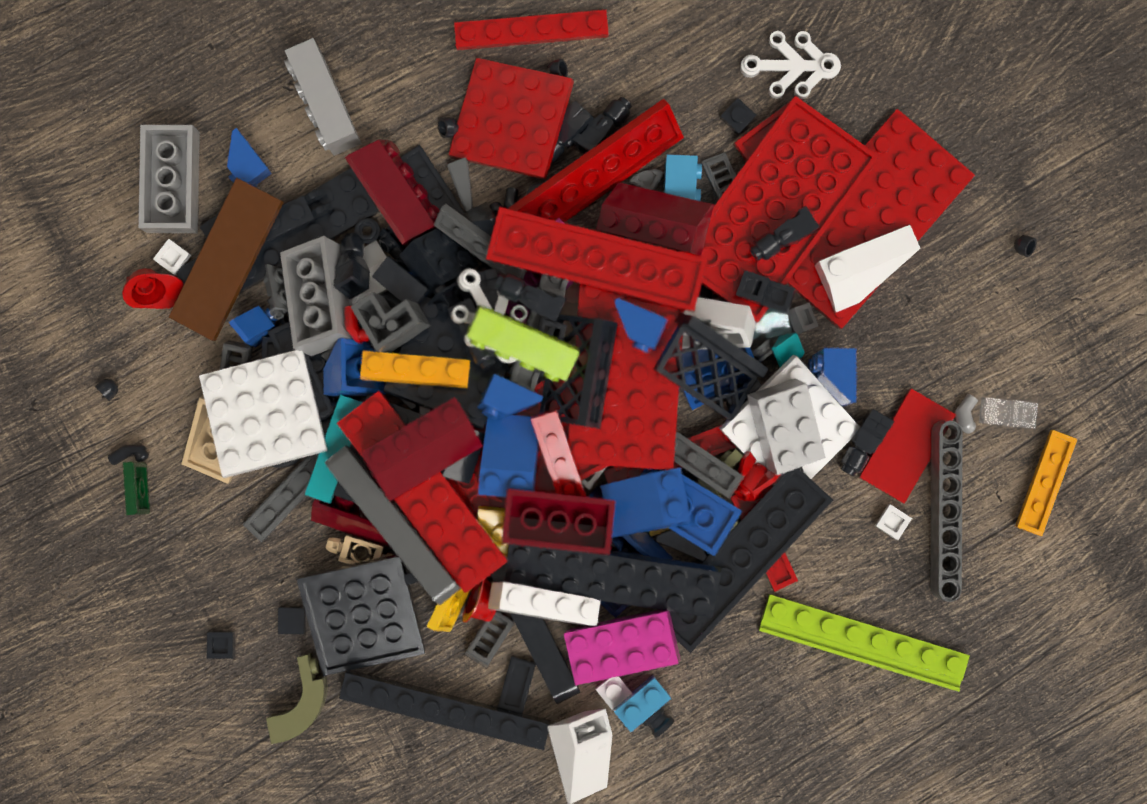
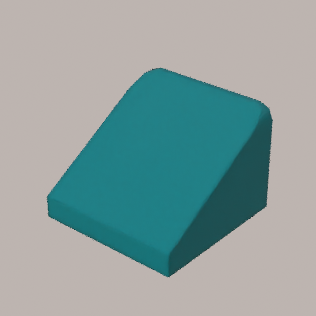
[772,333,805,367]

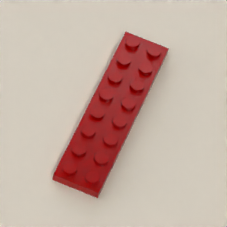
[496,98,684,222]
[486,207,708,312]
[337,391,509,594]

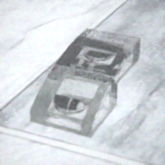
[979,397,1038,429]

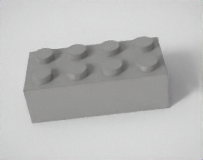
[284,38,362,156]
[138,125,200,233]
[280,236,353,356]

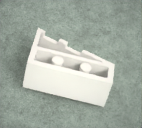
[682,297,756,350]

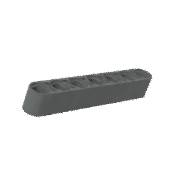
[930,420,963,602]
[325,445,461,605]

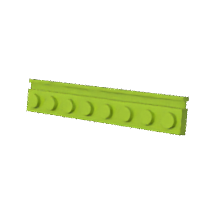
[758,594,970,692]

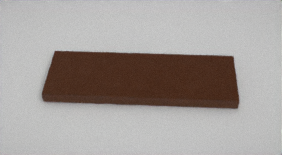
[169,178,284,341]

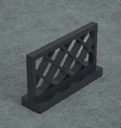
[653,313,768,421]
[539,314,618,429]

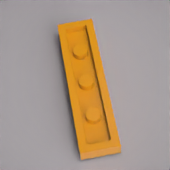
[360,351,470,388]
[1015,430,1077,536]

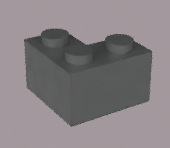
[351,292,431,353]

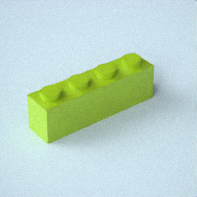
[466,304,580,382]

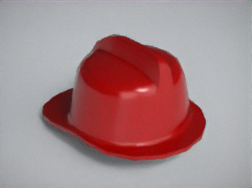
[122,268,184,309]
[462,579,497,623]

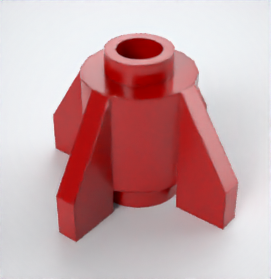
[734,451,781,501]

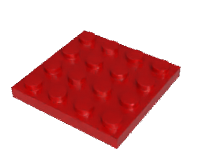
[448,58,574,180]

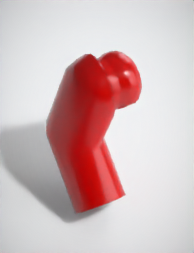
[344,306,370,344]

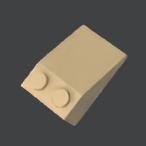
[182,395,233,484]

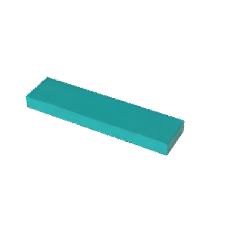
[305,395,363,504]

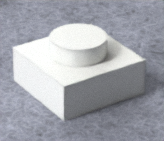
[153,239,191,276]
[875,504,912,540]
[595,676,632,710]

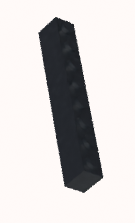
[339,670,551,750]

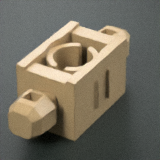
[326,535,394,564]

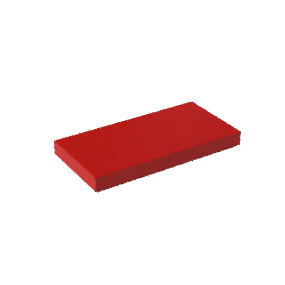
[858,388,956,504]

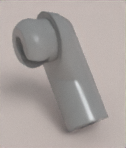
[954,394,978,434]

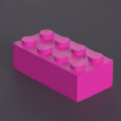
[564,610,681,685]

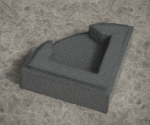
[629,169,664,190]

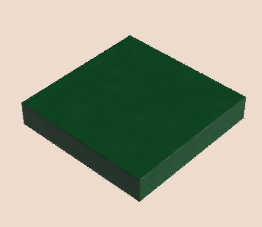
[123,462,150,515]

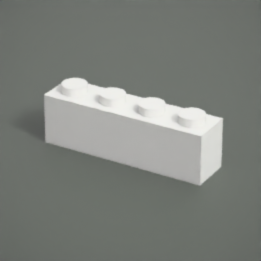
[488,582,600,626]

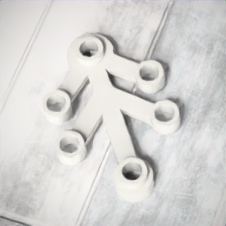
[740,31,841,99]
[451,269,527,363]

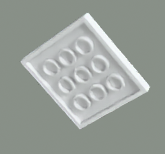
[199,350,328,478]
[719,355,860,486]

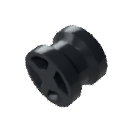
[643,707,675,738]

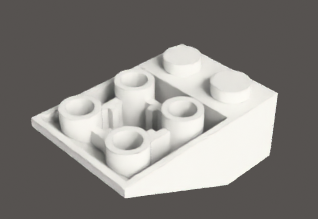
[547,709,612,804]

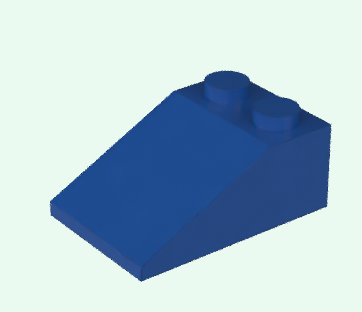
[478,415,539,497]
[601,468,691,538]

